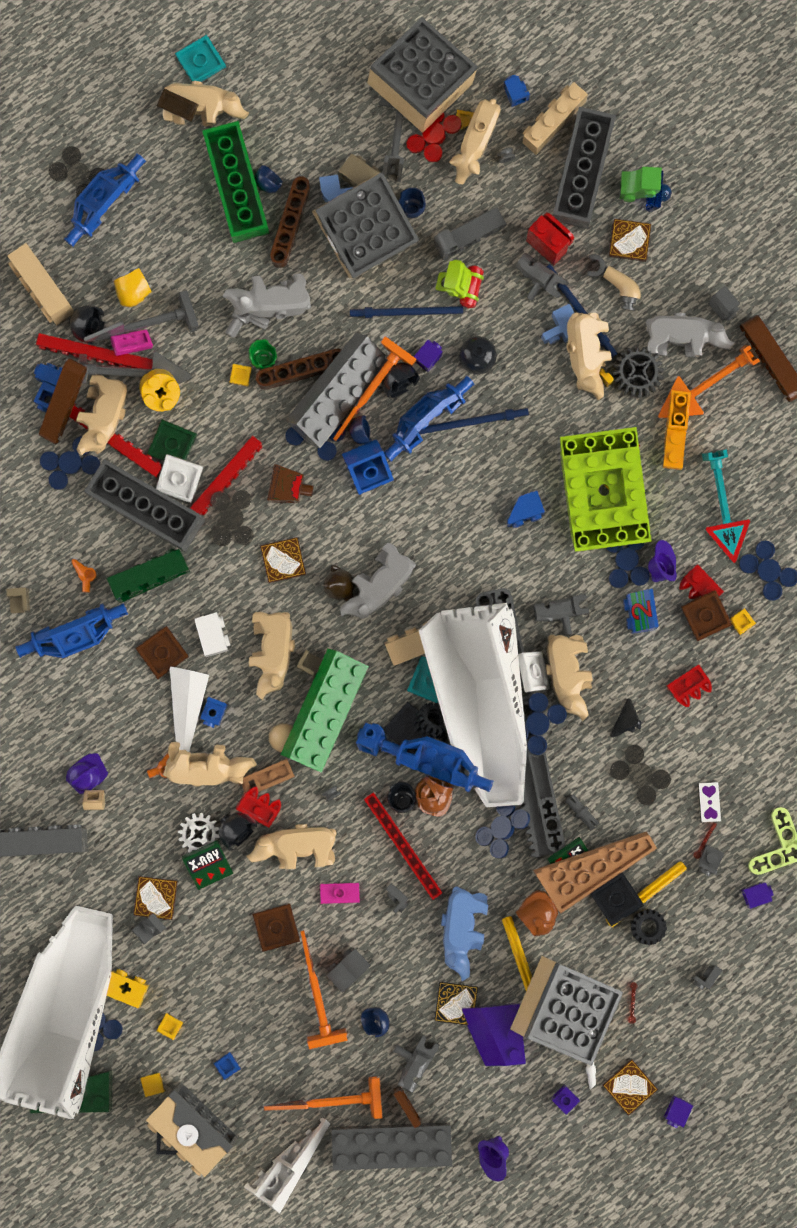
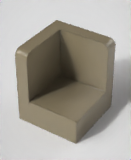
[6,587,30,614]
[296,650,322,677]

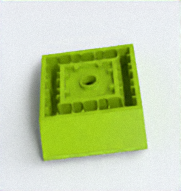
[560,427,651,552]

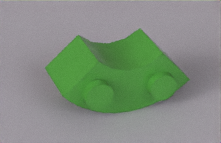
[620,167,662,202]

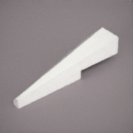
[169,667,209,752]
[244,1118,330,1213]

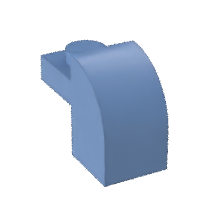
[319,175,353,203]
[541,304,574,344]

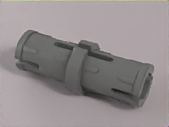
[565,794,600,831]

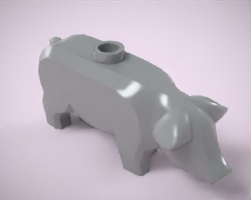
[223,274,311,319]
[646,313,735,357]
[340,543,416,619]

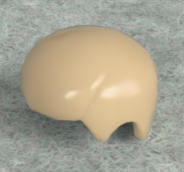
[269,723,293,752]

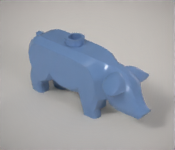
[441,887,488,981]

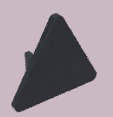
[610,698,642,738]

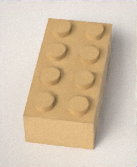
[8,243,74,326]

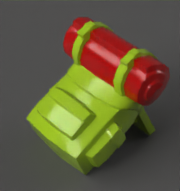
[435,260,484,309]

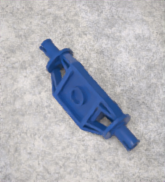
[64,153,146,247]
[384,376,475,462]
[15,603,128,658]
[381,736,494,792]

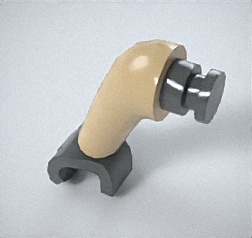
[587,254,641,311]

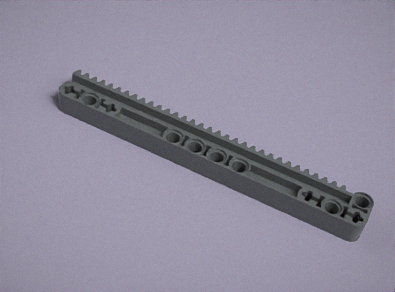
[475,588,565,857]

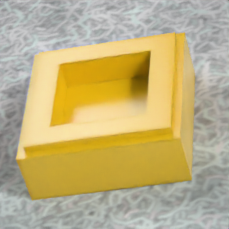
[229,364,252,386]
[730,608,756,635]
[156,1013,184,1040]
[140,1072,165,1097]

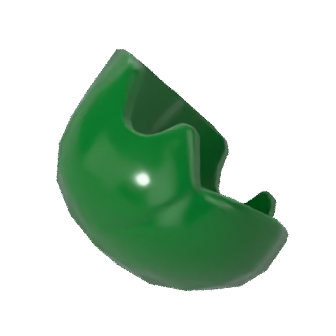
[248,339,277,370]

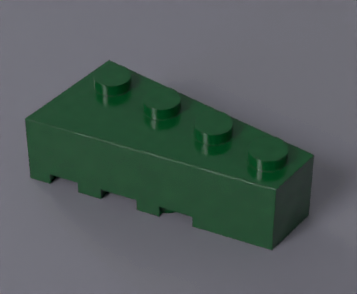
[106,548,190,604]
[30,1070,112,1113]

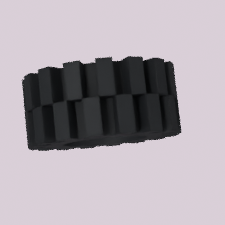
[414,702,447,740]
[630,909,667,945]

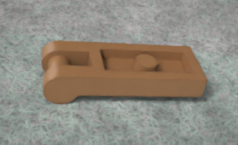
[239,759,295,794]

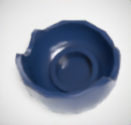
[255,165,283,193]
[398,187,426,218]
[349,415,372,444]
[361,1007,390,1037]

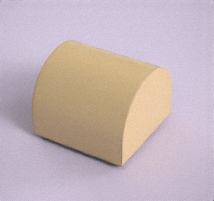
[83,790,105,810]

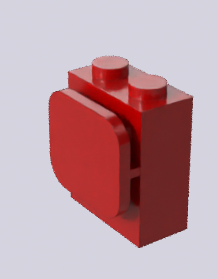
[526,212,574,266]

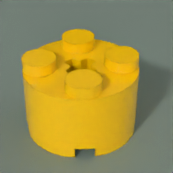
[139,369,180,411]

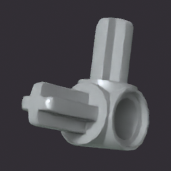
[226,308,270,338]

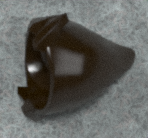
[323,565,355,602]

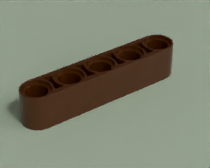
[270,176,310,268]
[740,315,797,402]
[256,348,342,390]
[39,358,87,445]

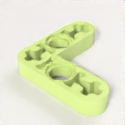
[748,807,797,875]

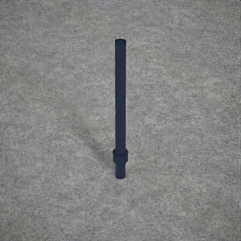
[546,264,618,358]
[350,306,463,318]
[418,408,529,434]

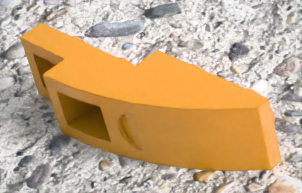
[663,390,691,470]

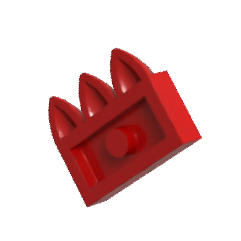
[679,564,724,599]
[666,664,712,707]
[236,786,281,828]

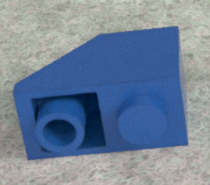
[507,491,545,528]

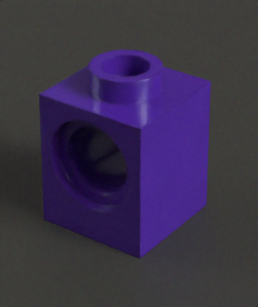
[414,340,443,372]
[741,882,774,909]
[551,1084,580,1115]
[664,1095,693,1128]

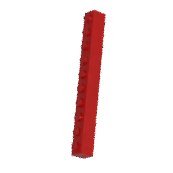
[36,333,153,369]
[70,404,162,478]
[190,435,263,516]
[364,792,442,900]

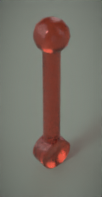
[693,822,717,859]
[628,982,638,1024]

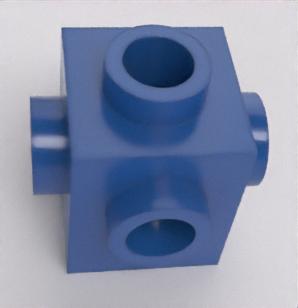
[356,723,387,756]

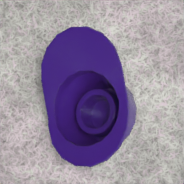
[648,540,677,582]
[66,753,108,794]
[478,1136,509,1182]

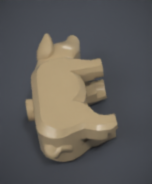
[163,81,249,127]
[449,99,501,184]
[567,312,611,400]
[77,374,127,456]
[249,612,295,700]
[545,635,592,722]
[163,742,256,786]
[246,824,336,869]

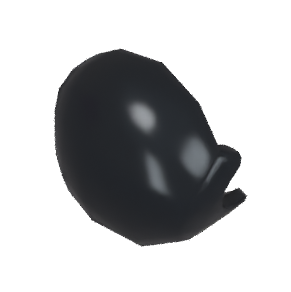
[387,782,417,813]

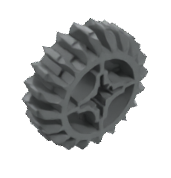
[612,346,664,398]

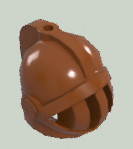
[415,775,454,817]
[515,890,558,937]

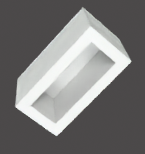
[195,612,231,657]

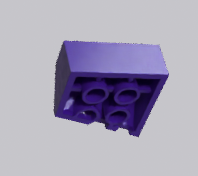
[462,1003,526,1066]

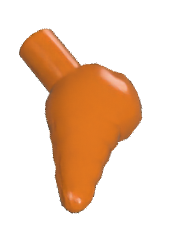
[72,559,97,593]
[147,753,169,778]

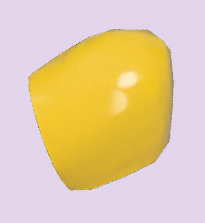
[114,268,152,307]

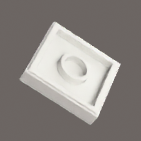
[156,454,204,503]
[518,651,550,692]

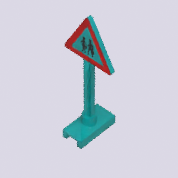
[702,449,750,563]

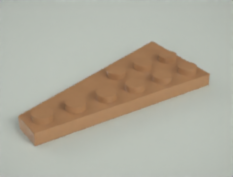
[533,832,657,914]

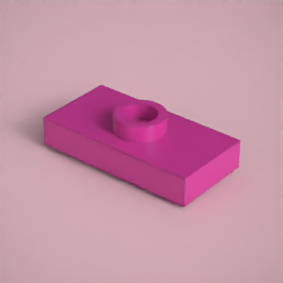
[110,329,153,356]
[320,883,360,904]

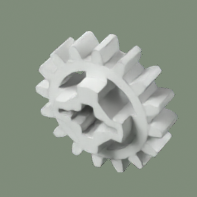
[178,813,219,853]

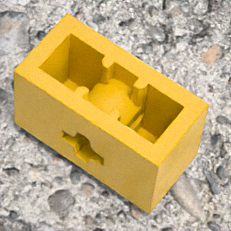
[107,969,149,1008]

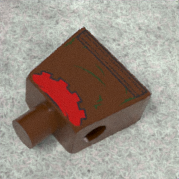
[267,464,314,503]

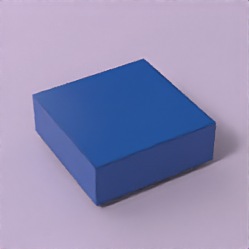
[213,1052,241,1080]

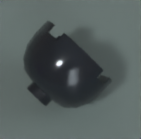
[69,305,105,345]
[459,336,497,375]
[381,362,420,398]
[218,812,257,851]

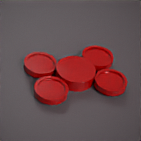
[406,112,462,163]

